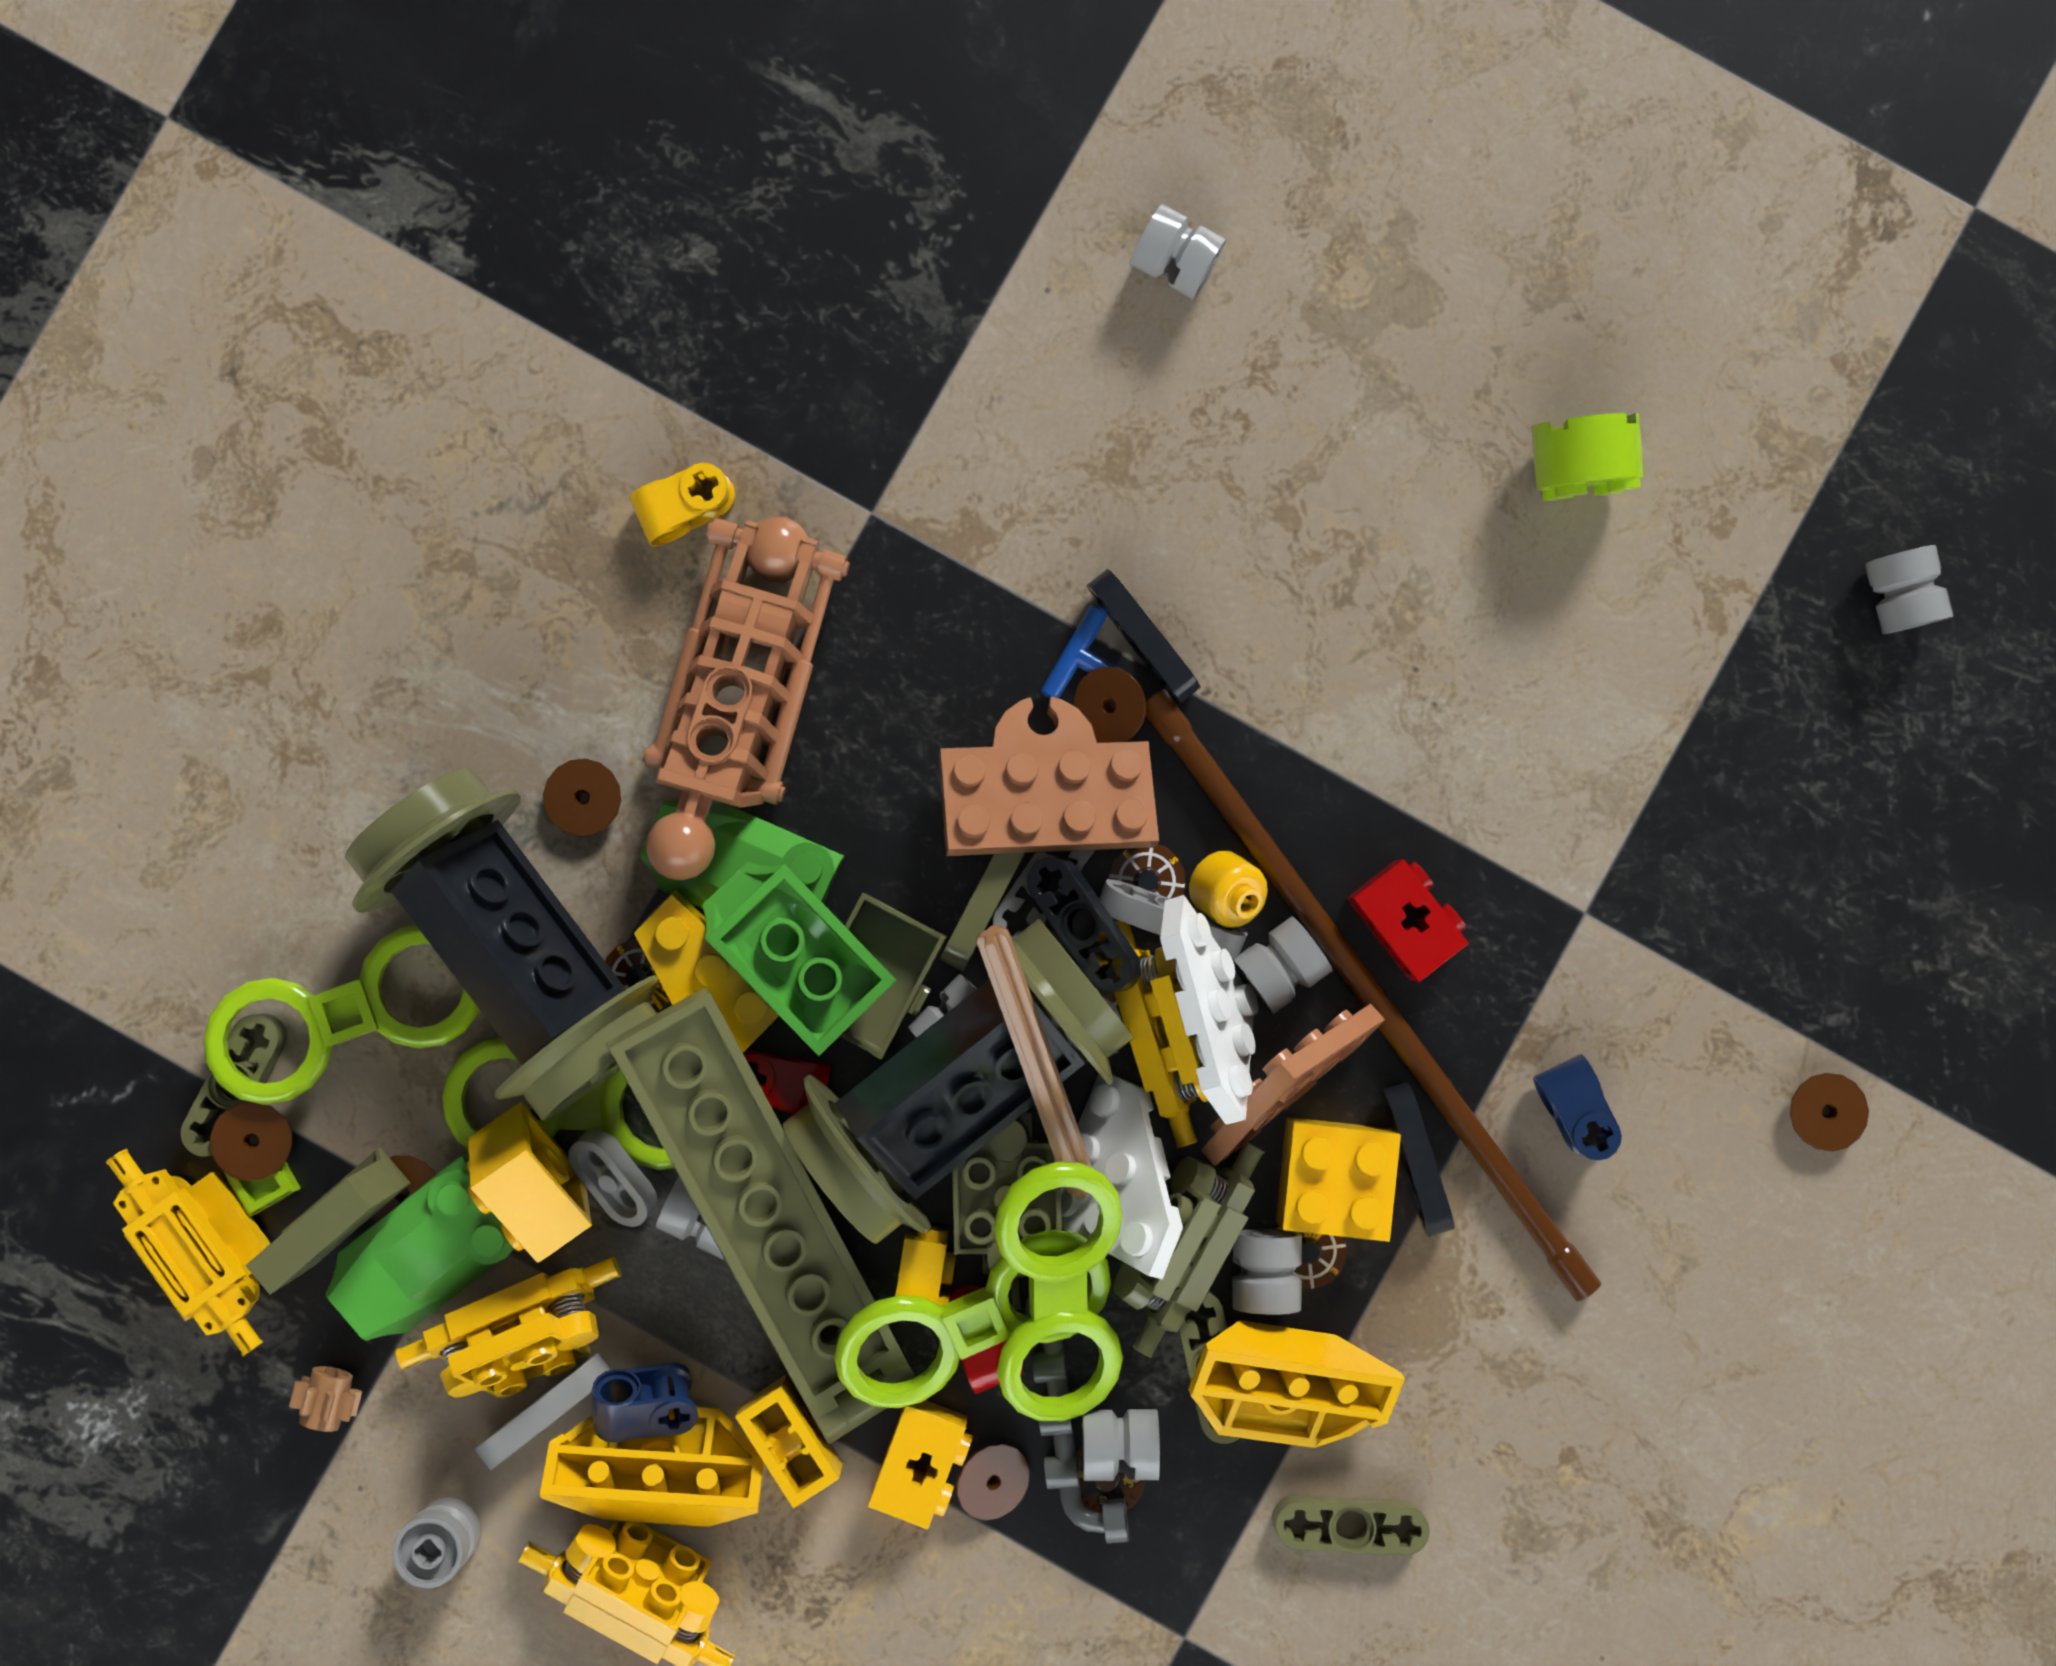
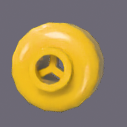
[1189,851,1268,928]

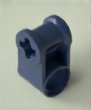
[1533,1054,1622,1161]
[592,1362,698,1443]

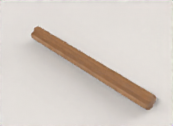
[977,925,1092,1200]

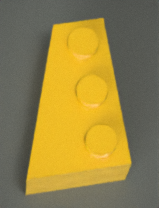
[634,889,778,1053]

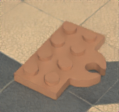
[939,697,1159,856]

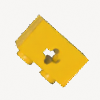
[735,1374,844,1509]
[868,1400,973,1530]

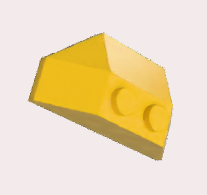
[1188,1320,1405,1448]
[539,1407,764,1527]

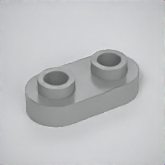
[568,1129,657,1227]

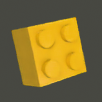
[466,1101,592,1263]
[1275,1117,1401,1242]

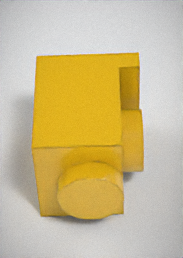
[895,1225,956,1306]

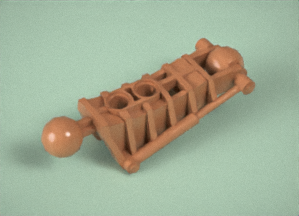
[643,516,850,880]

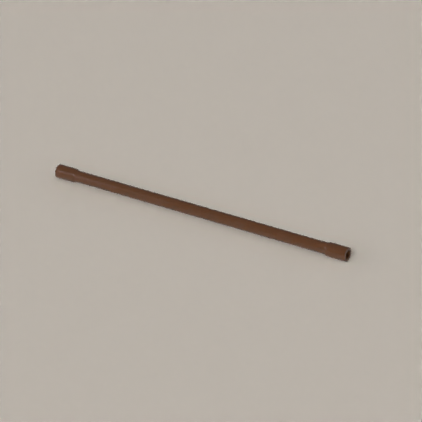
[1145,688,1602,1301]

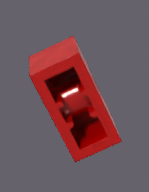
[1346,859,1469,982]

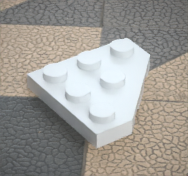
[1160,895,1258,1125]
[1061,1073,1183,1280]

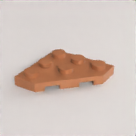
[1201,1004,1385,1166]

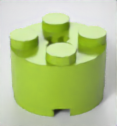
[1531,413,1645,501]

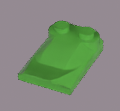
[639,800,845,908]
[702,862,897,1056]
[325,1152,514,1341]

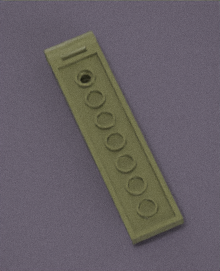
[606,987,916,1445]

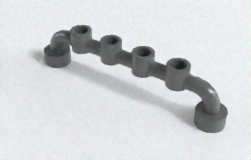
[1026,1255,1129,1544]

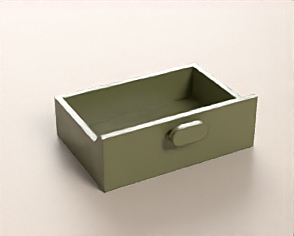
[839,893,948,1060]
[245,1147,411,1295]

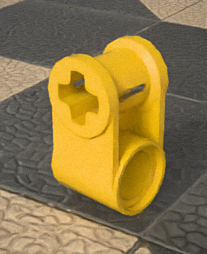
[629,463,736,547]

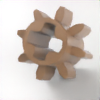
[289,1366,362,1432]

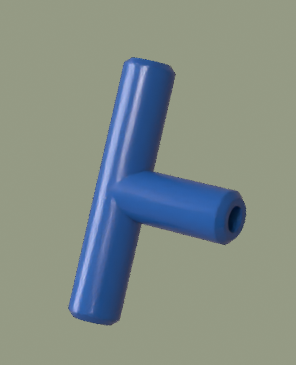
[1040,604,1122,699]

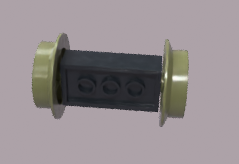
[345,768,660,1121]
[783,919,1134,1244]

